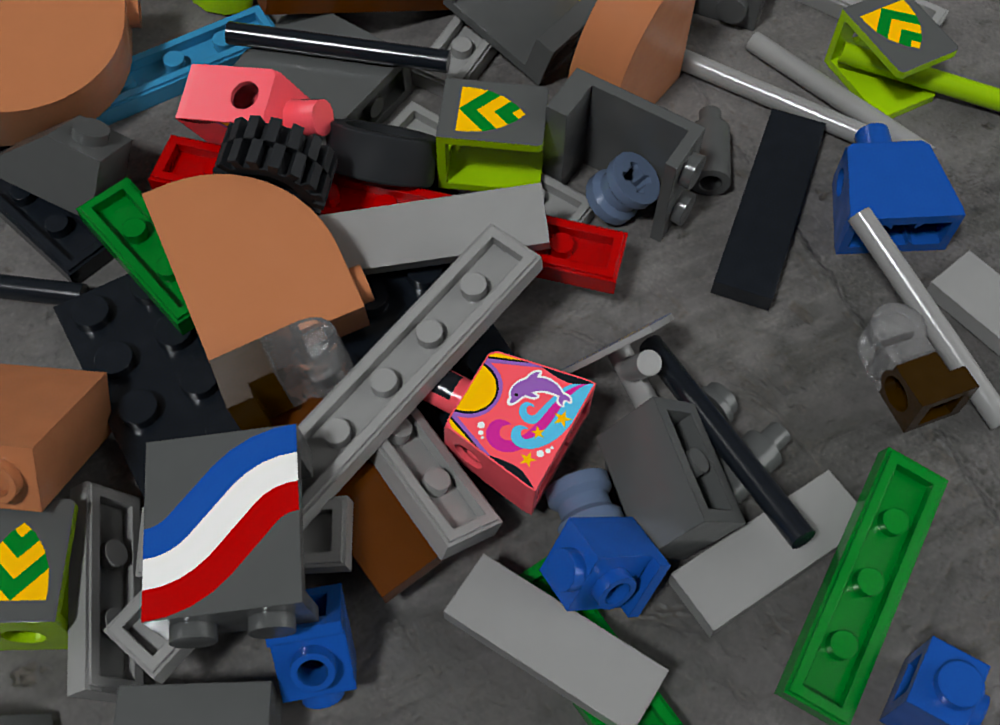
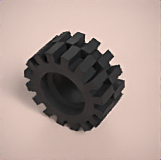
[213,115,338,215]

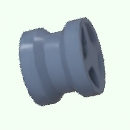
[586,152,660,225]
[544,468,624,535]

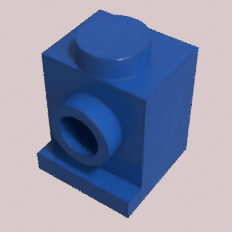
[539,517,671,618]
[265,583,357,709]
[879,636,991,725]

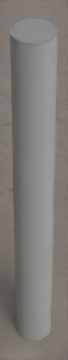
[746,31,936,152]
[681,49,867,143]
[848,207,1000,430]

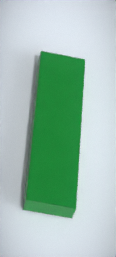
[774,447,949,725]

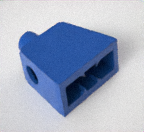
[832,123,966,255]

